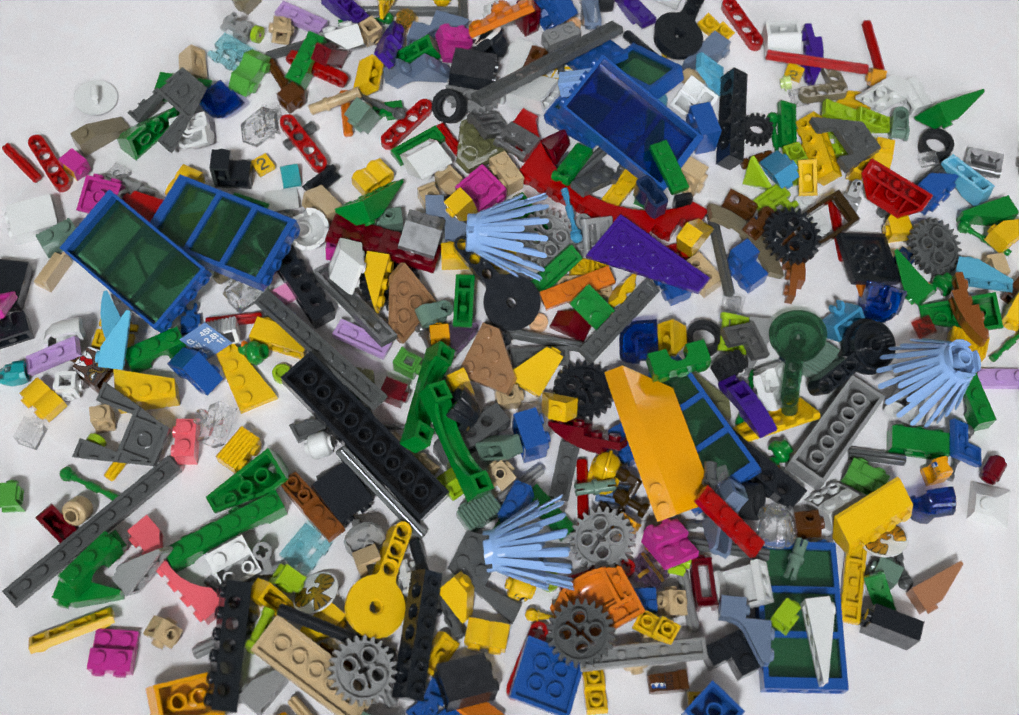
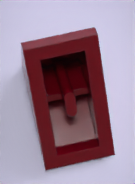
[541,129,570,165]
[549,310,591,342]
[35,503,77,543]

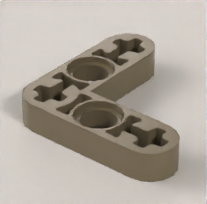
[798,58,848,103]

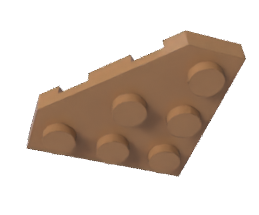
[388,263,437,344]
[460,323,517,396]

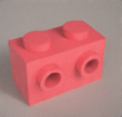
[171,419,201,465]

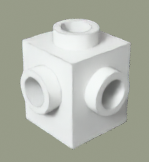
[53,371,84,401]

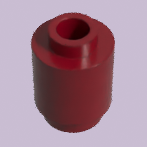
[980,455,1007,485]

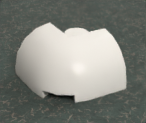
[670,75,719,116]
[168,111,214,149]
[44,317,88,348]
[753,362,788,411]

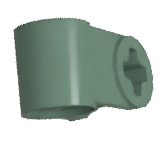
[888,106,910,141]
[415,300,453,328]

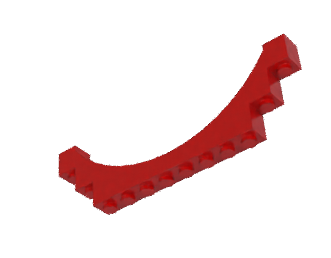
[513,108,708,242]

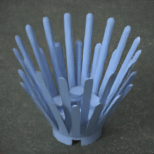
[465,192,549,282]
[876,338,981,428]
[483,494,574,591]

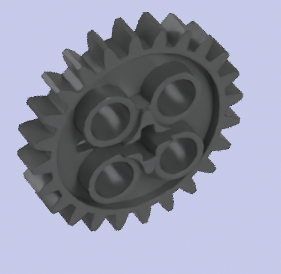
[907,217,962,276]
[546,598,615,669]

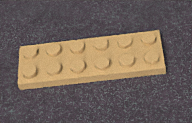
[250,615,373,715]

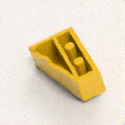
[113,369,180,414]

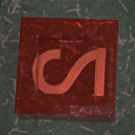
[911,315,937,339]

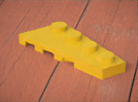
[216,344,278,414]
[733,395,821,442]

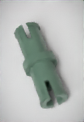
[574,478,616,496]
[783,538,808,581]

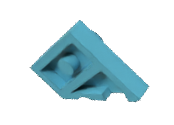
[696,52,724,97]

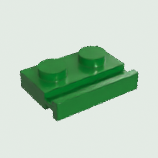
[569,284,615,330]

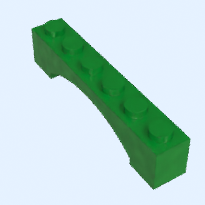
[400,341,455,453]
[419,380,494,502]
[167,490,287,573]

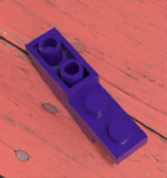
[321,0,369,23]
[615,0,657,29]
[374,21,406,69]
[800,23,824,86]
[718,375,777,438]

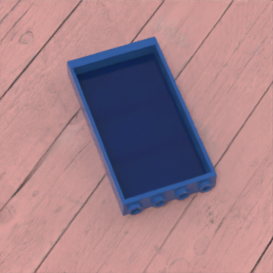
[557,55,704,191]

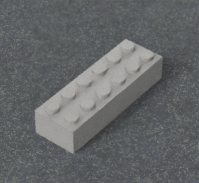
[785,375,885,491]

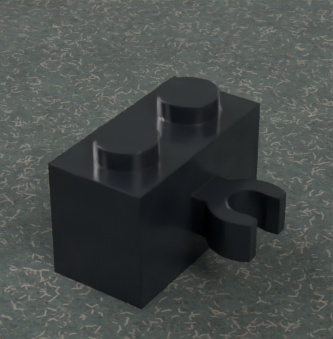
[0,311,34,349]

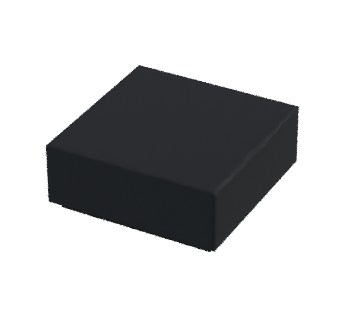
[672,192,693,209]

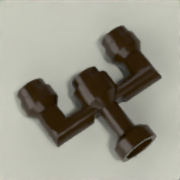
[595,467,650,518]

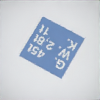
[179,322,232,360]

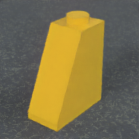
[676,218,714,258]
[514,347,563,398]

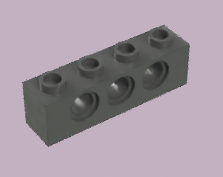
[433,402,511,470]

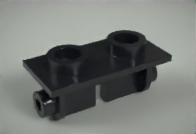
[302,164,341,191]

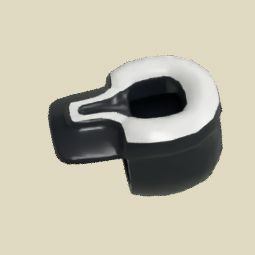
[468,26,509,62]

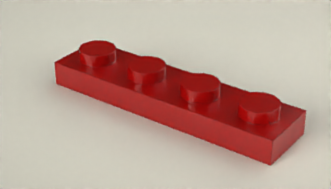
[694,485,765,559]

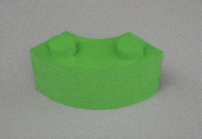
[228,49,271,97]

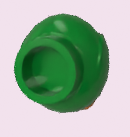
[928,272,953,296]
[238,340,269,365]
[768,438,794,468]

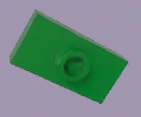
[863,570,897,611]

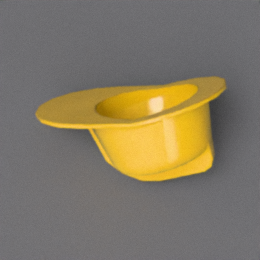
[588,450,622,495]

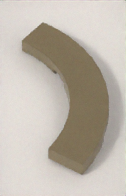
[707,203,784,279]

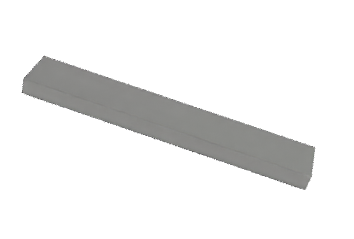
[578,637,708,672]

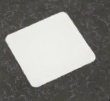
[264,188,299,211]

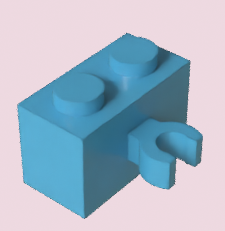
[759,150,800,189]
[819,300,865,342]

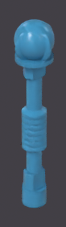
[561,188,583,243]

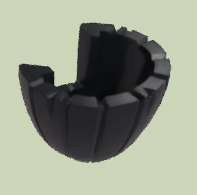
[446,385,480,432]

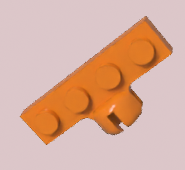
[469,0,535,38]
[539,266,616,311]

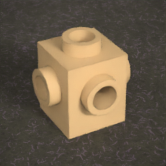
[268,16,294,45]
[358,16,382,48]
[487,460,518,491]
[656,586,687,618]
[143,615,183,649]

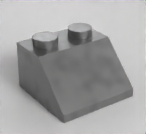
[398,209,445,259]

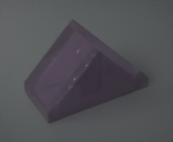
[449,323,479,359]

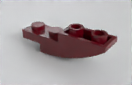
[548,419,628,455]

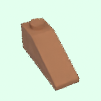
[906,561,963,615]

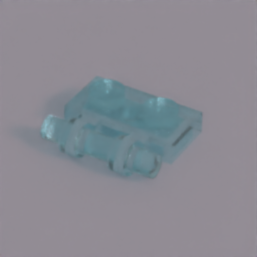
[207,33,252,71]
[279,523,332,575]

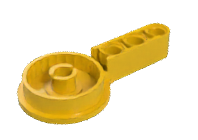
[345,521,412,639]

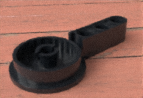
[653,0,704,60]
[453,236,540,331]
[807,319,896,396]

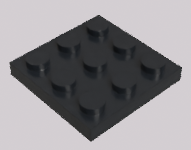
[836,233,901,285]

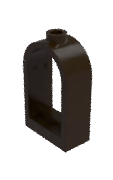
[796,189,861,248]

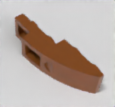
[779,232,806,304]
[948,272,989,347]
[281,471,346,543]

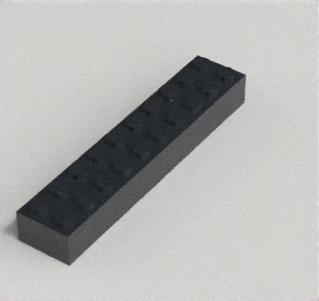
[281,351,449,523]

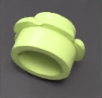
[780,75,792,92]

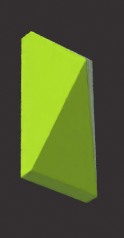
[743,156,772,191]

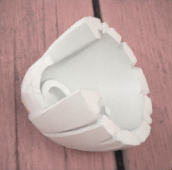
[292,208,329,251]

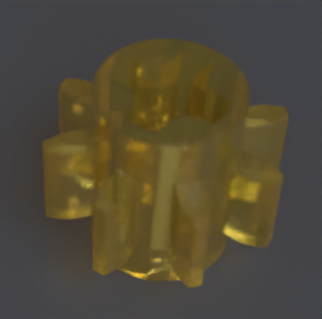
[395,9,416,30]

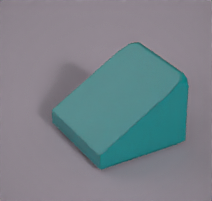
[280,164,302,189]

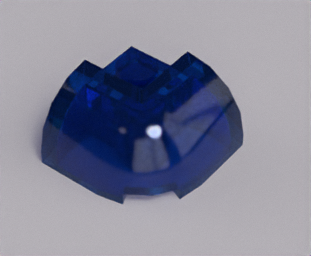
[199,79,245,119]
[857,280,907,323]
[619,319,658,364]
[910,486,956,524]

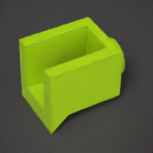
[268,563,306,594]

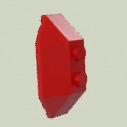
[861,158,933,219]

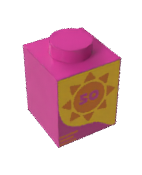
[58,148,91,181]

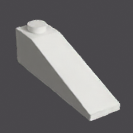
[501,37,536,105]
[800,596,836,687]

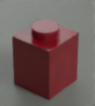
[381,376,410,409]

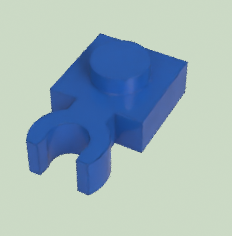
[181,303,201,336]
[421,678,444,715]

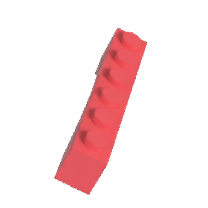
[127,515,219,625]

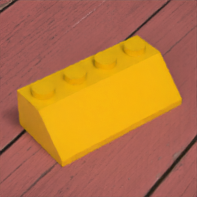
[833,476,913,556]

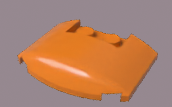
[550,566,646,651]

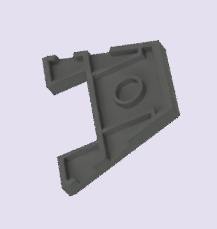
[809,117,881,173]

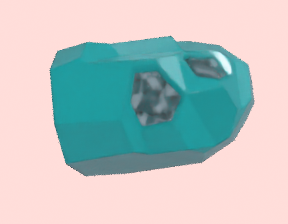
[0,360,29,387]

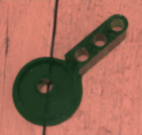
[769,310,827,416]

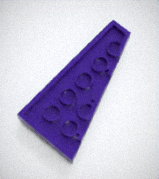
[586,214,710,294]

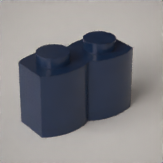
[634,175,668,219]

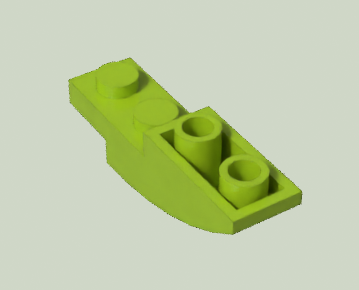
[822,99,890,134]

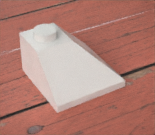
[967,482,1011,529]

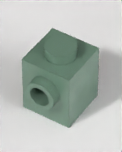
[376,207,403,232]
[868,557,904,590]

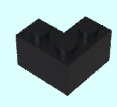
[209,149,254,189]
[703,629,760,681]

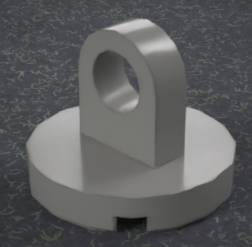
[344,518,385,557]

